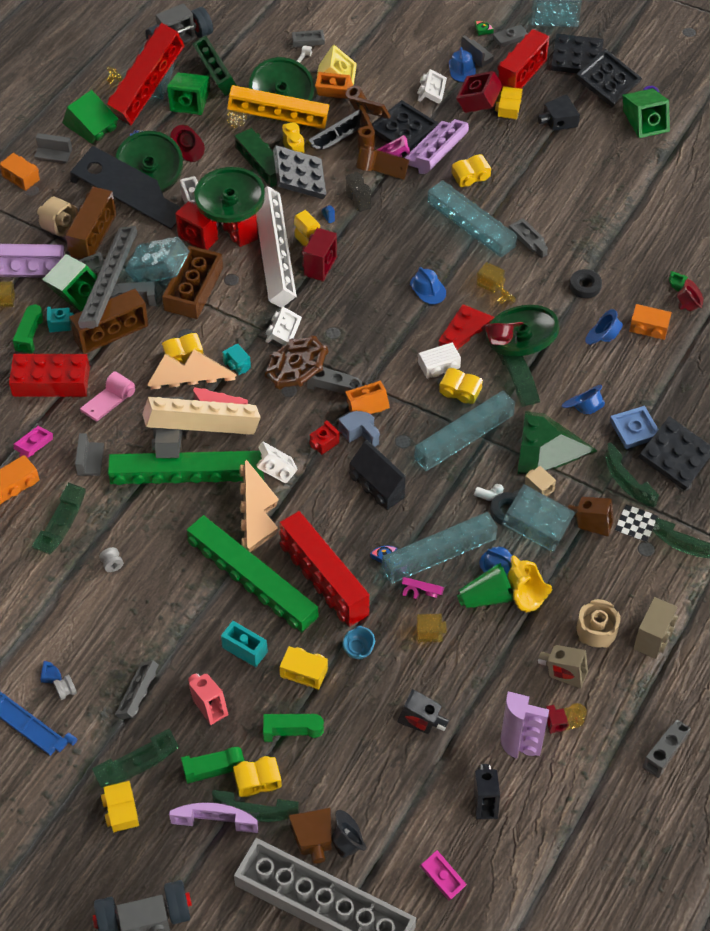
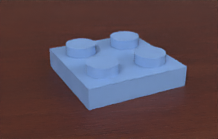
[610,406,659,449]

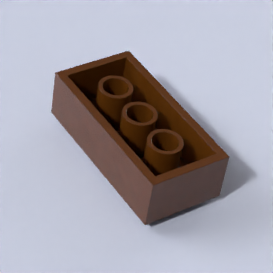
[65,187,116,260]
[162,246,223,319]
[70,289,149,354]

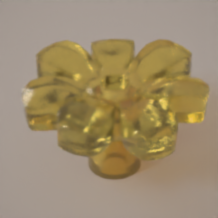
[106,66,123,84]
[227,111,247,128]
[497,285,516,305]

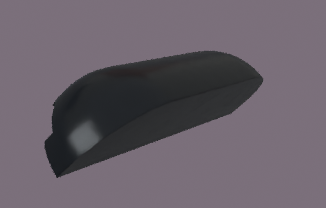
[306,109,362,150]

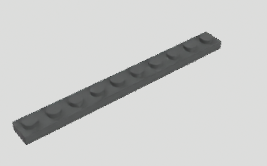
[78,226,137,329]

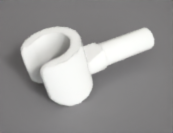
[297,46,312,63]

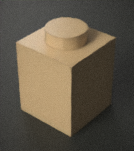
[524,466,556,501]

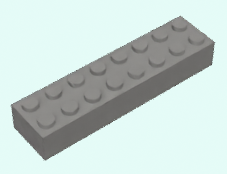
[234,838,416,931]

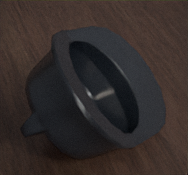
[332,810,367,858]

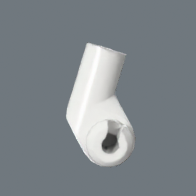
[474,484,504,501]

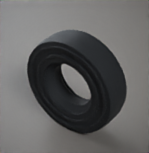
[570,269,602,298]
[490,492,526,526]

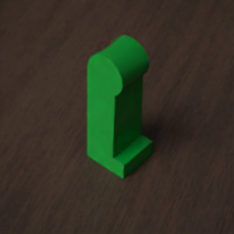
[13,304,44,354]
[263,714,324,742]
[181,747,245,784]

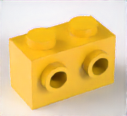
[280,646,328,690]

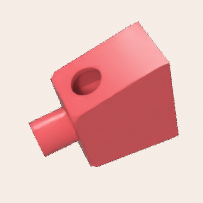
[188,674,228,725]

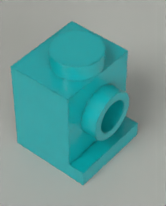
[47,307,74,332]
[223,343,251,375]

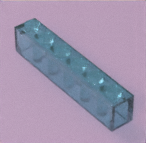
[428,180,517,258]
[414,390,515,471]
[382,512,497,584]

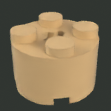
[37,196,78,237]
[577,599,620,648]

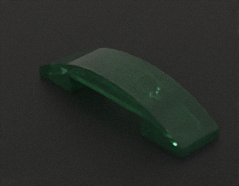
[498,353,540,407]
[605,442,659,508]
[32,482,86,555]
[653,518,710,558]
[92,729,179,788]
[212,790,300,822]

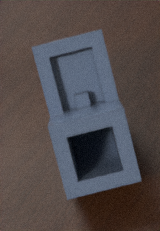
[339,411,380,447]

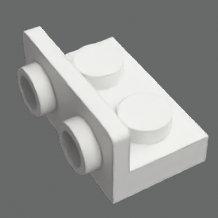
[417,69,447,104]
[265,307,302,345]
[257,442,298,483]

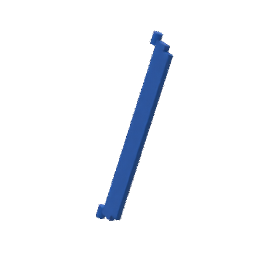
[0,691,77,756]

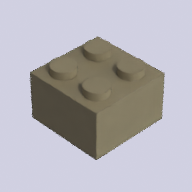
[634,597,679,659]

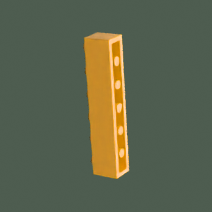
[227,85,329,129]

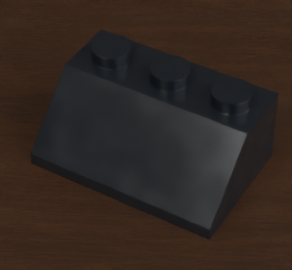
[349,440,406,510]

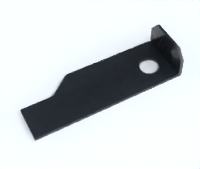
[70,145,181,230]

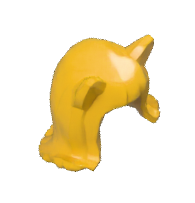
[507,555,552,613]

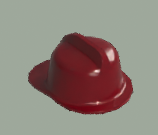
[170,125,205,162]
[677,279,703,312]
[481,322,524,345]

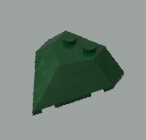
[518,411,597,475]

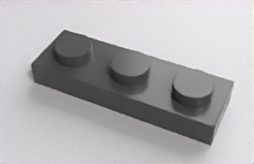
[115,660,159,719]

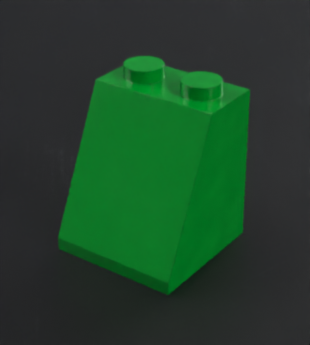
[167,72,210,115]
[622,88,670,138]
[62,90,119,144]
[42,254,97,312]

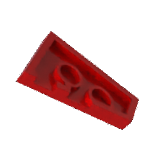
[438,304,495,350]

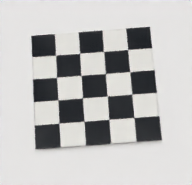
[615,504,658,542]

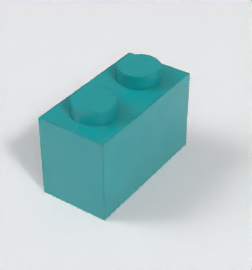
[221,621,268,667]

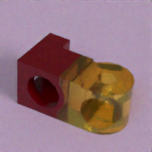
[545,703,587,733]

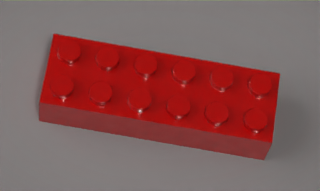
[107,23,185,126]
[279,511,369,627]

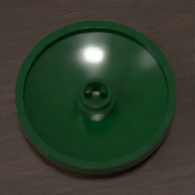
[249,57,314,101]
[115,131,183,192]
[194,167,265,223]
[486,305,560,356]

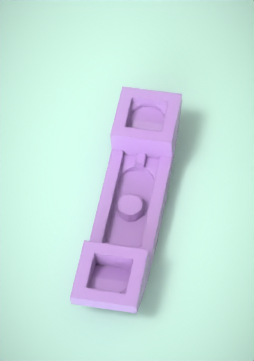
[169,803,258,833]

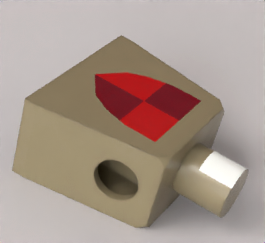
[538,645,588,688]

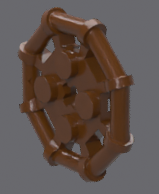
[264,335,329,389]

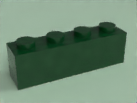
[193,35,237,96]
[234,128,277,188]

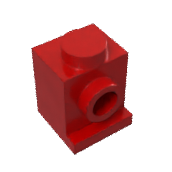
[309,421,339,455]

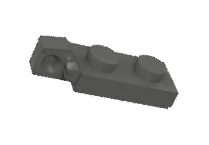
[509,218,548,258]

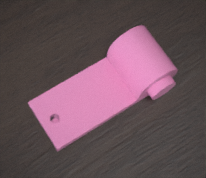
[80,372,135,422]

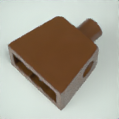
[567,497,614,537]
[289,808,332,864]

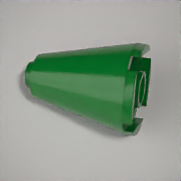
[457,563,515,609]

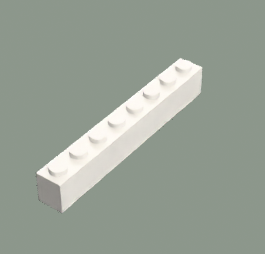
[256,186,297,308]

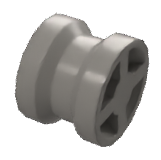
[99,547,124,572]
[53,674,77,700]

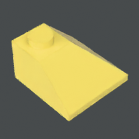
[317,45,356,85]

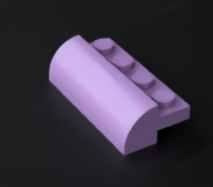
[405,119,469,174]
[0,244,64,277]
[501,691,549,758]

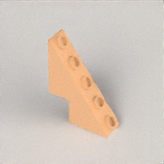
[147,349,237,389]
[240,460,279,553]

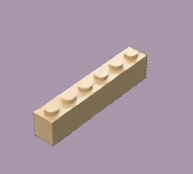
[142,397,261,435]

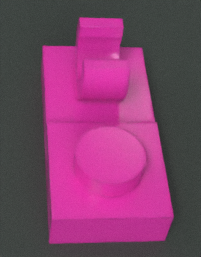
[377,135,410,157]
[14,426,53,458]
[402,577,444,599]
[420,850,467,900]

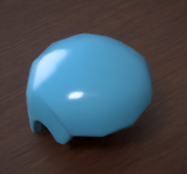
[343,626,375,659]

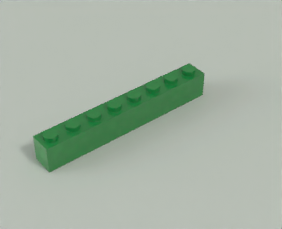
[108,451,264,485]
[187,515,319,632]

